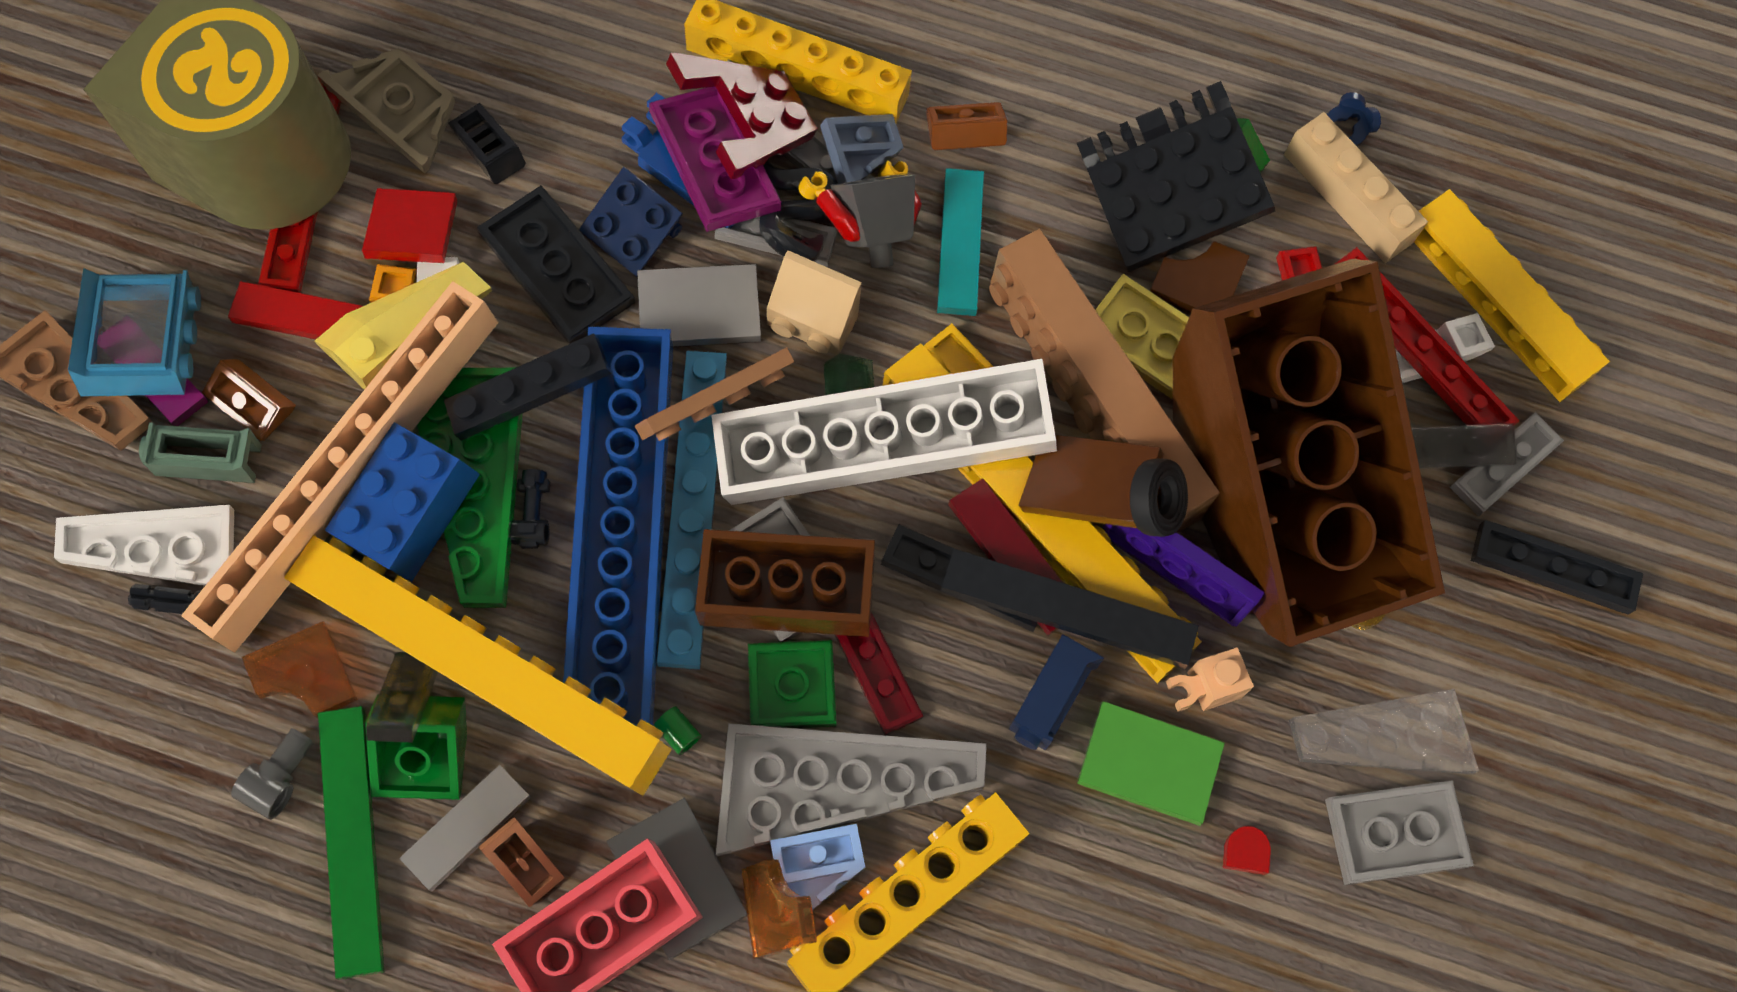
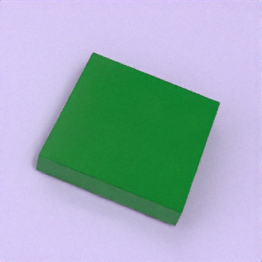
[748,640,837,728]

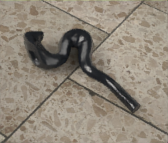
[759,159,838,262]

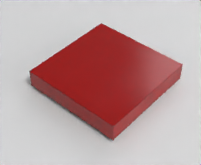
[362,188,457,263]

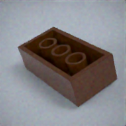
[695,529,875,637]

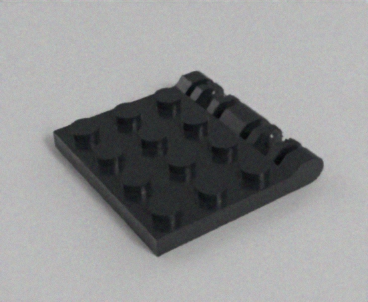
[1077,81,1276,272]

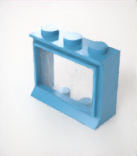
[68,268,201,396]

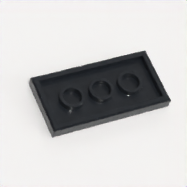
[477,185,635,344]

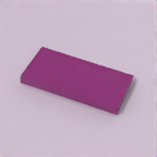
[649,87,781,232]

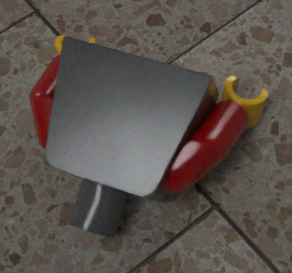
[798,161,922,268]

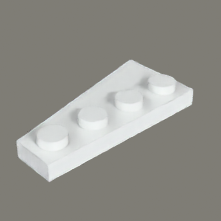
[54,505,234,586]

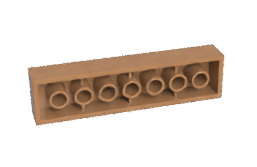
[989,229,1220,533]

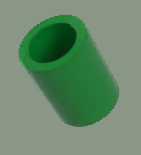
[654,706,702,756]

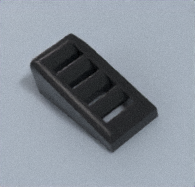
[448,103,526,184]

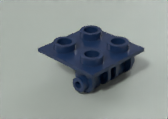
[579,167,683,277]

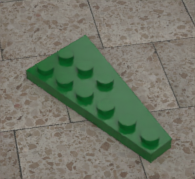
[417,367,523,608]

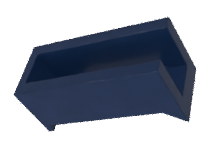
[1009,634,1104,751]

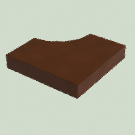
[1150,241,1250,313]

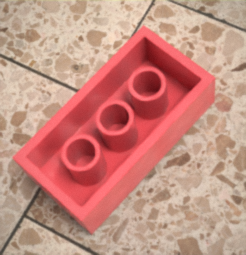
[492,838,703,992]

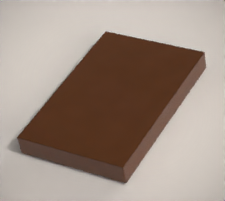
[1019,435,1164,529]

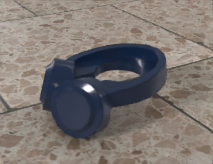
[1327,92,1381,147]

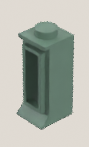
[139,422,262,483]

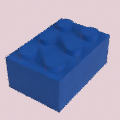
[325,422,480,582]

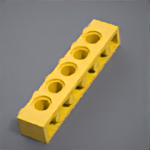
[684,0,912,124]
[787,792,1030,992]

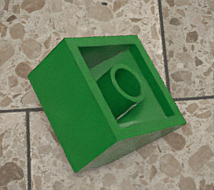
[365,694,467,800]

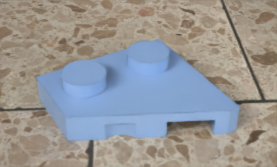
[770,824,865,927]

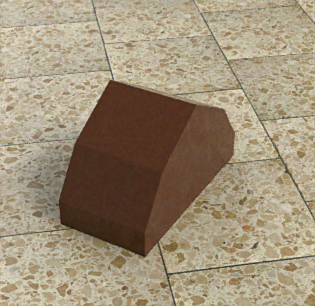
[1173,259,1445,647]

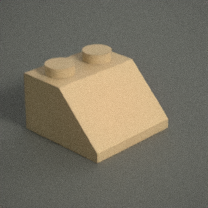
[767,250,862,356]

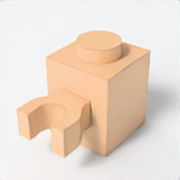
[1166,647,1254,712]

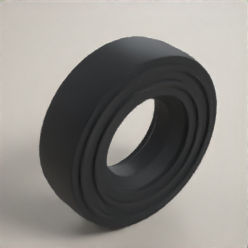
[1130,459,1188,537]

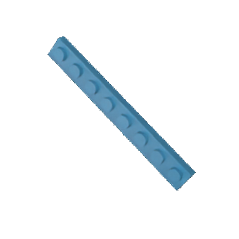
[657,351,727,669]

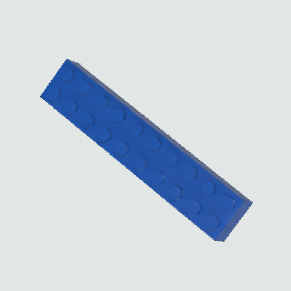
[563,327,673,726]

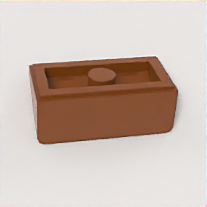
[926,102,1007,150]
[202,359,296,441]

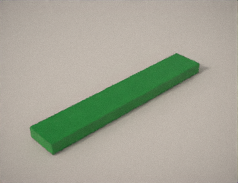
[318,706,385,980]

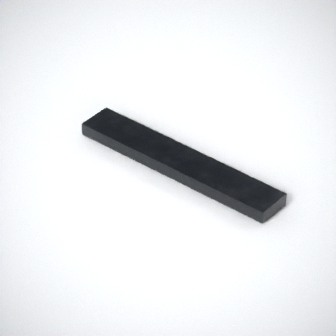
[940,549,1199,669]

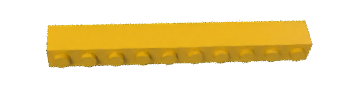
[882,343,1202,684]
[284,535,672,796]

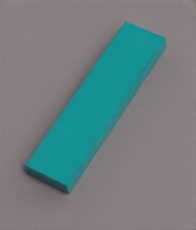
[937,168,984,316]

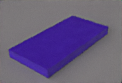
[1102,524,1265,627]

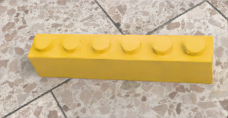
[1414,189,1610,402]

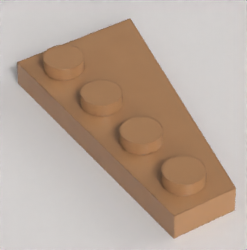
[0,310,152,451]
[635,347,794,441]

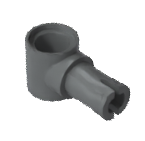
[231,728,314,820]

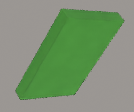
[1077,701,1225,826]

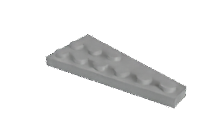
[716,723,987,857]

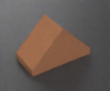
[479,817,565,907]

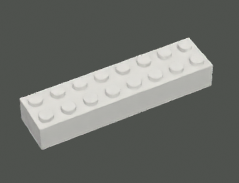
[711,359,1057,505]

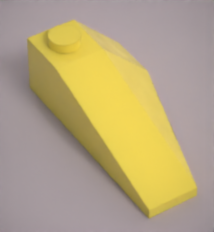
[315,262,492,390]

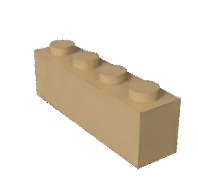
[1284,112,1428,264]

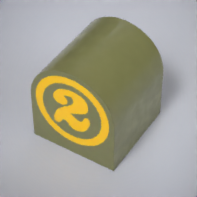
[83,0,351,230]

